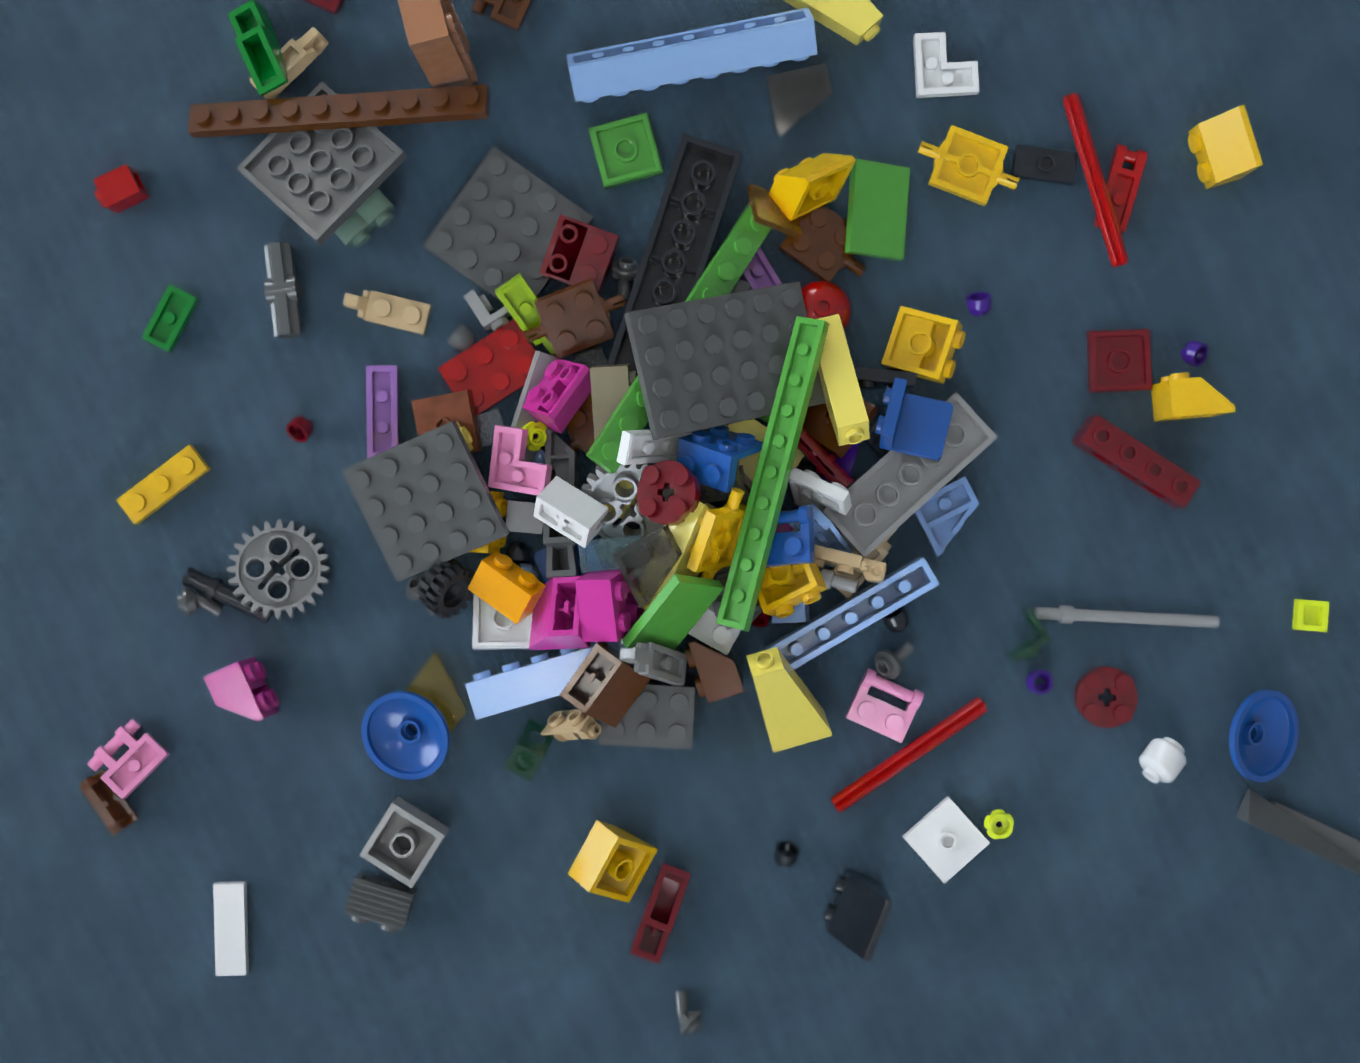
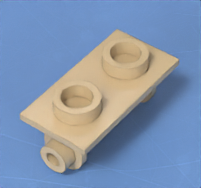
[541,709,602,742]

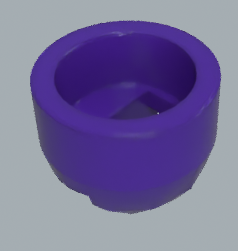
[966,292,992,317]
[1181,341,1209,367]
[1025,670,1053,695]

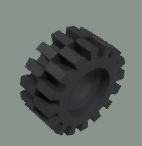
[418,559,474,619]

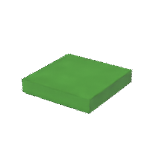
[588,112,663,189]

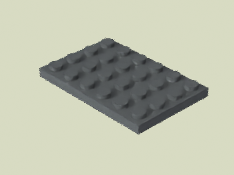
[624,281,826,440]

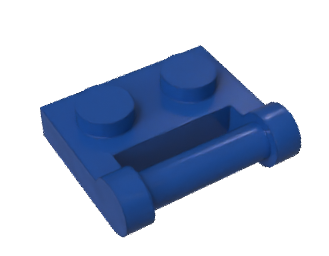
[766,505,815,567]

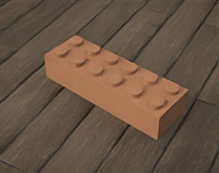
[398,0,478,88]

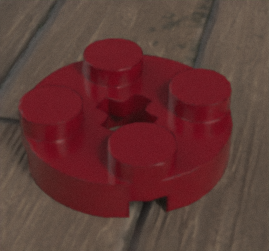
[637,460,701,526]
[1074,666,1138,728]

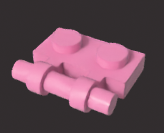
[87,718,170,799]

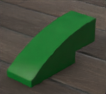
[227,0,288,96]

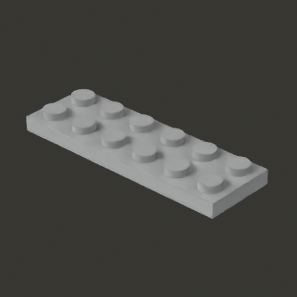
[822,392,998,558]

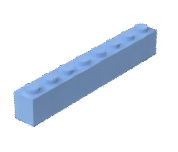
[566,7,817,103]

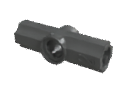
[264,242,303,338]

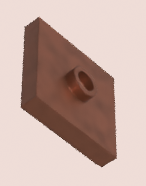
[411,390,483,453]

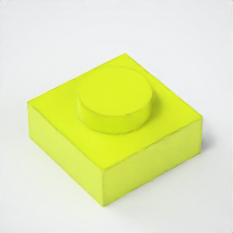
[1292,599,1329,632]

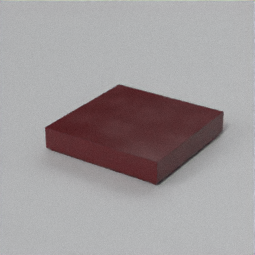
[1086,329,1153,393]

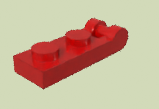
[1093,143,1148,235]

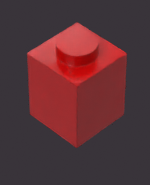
[93,164,150,214]

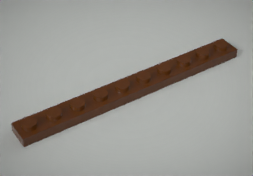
[188,84,490,138]

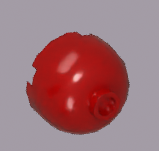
[801,281,851,330]

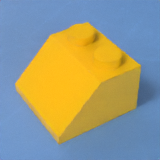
[1188,105,1263,190]
[769,153,856,221]
[1151,372,1236,422]
[568,820,658,903]

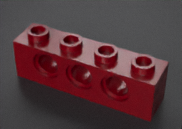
[1071,415,1201,508]

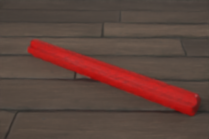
[1062,93,1129,268]
[831,697,988,812]

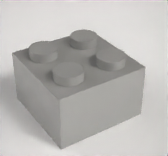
[359,796,450,888]

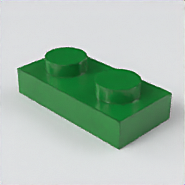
[141,284,200,353]

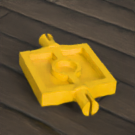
[917,125,1020,206]
[687,487,746,579]

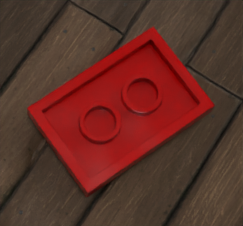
[438,319,535,418]

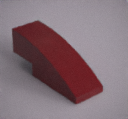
[628,863,691,965]

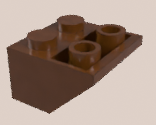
[684,638,744,704]
[560,642,651,728]

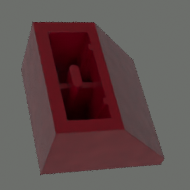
[539,214,621,294]

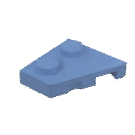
[914,476,979,557]

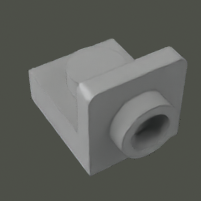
[463,289,511,331]

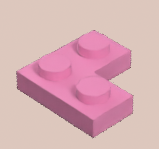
[488,425,552,496]

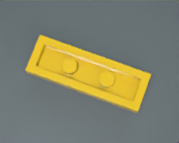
[116,445,211,524]

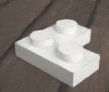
[913,32,979,98]
[789,467,852,516]

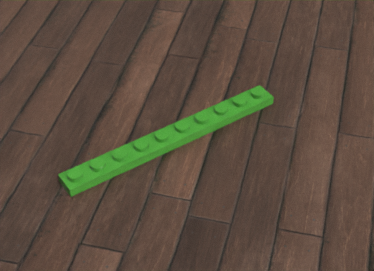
[585,201,777,474]
[716,316,830,632]

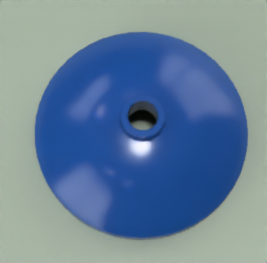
[1228,689,1299,782]
[361,691,450,780]

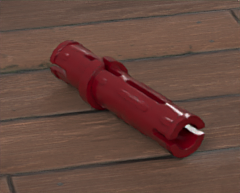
[797,427,854,488]

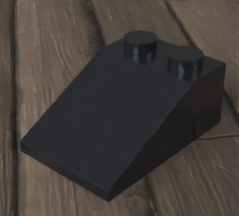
[822,868,893,962]

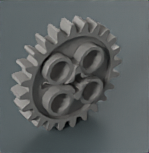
[581,463,675,554]
[227,519,331,620]

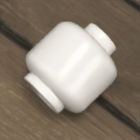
[1139,737,1186,784]

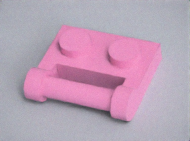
[845,668,924,743]

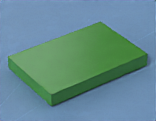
[845,158,910,261]
[622,574,724,650]

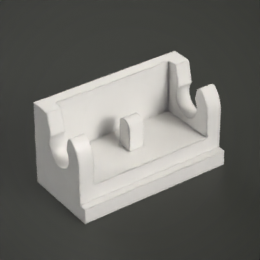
[533,476,608,548]

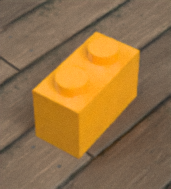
[467,551,546,625]

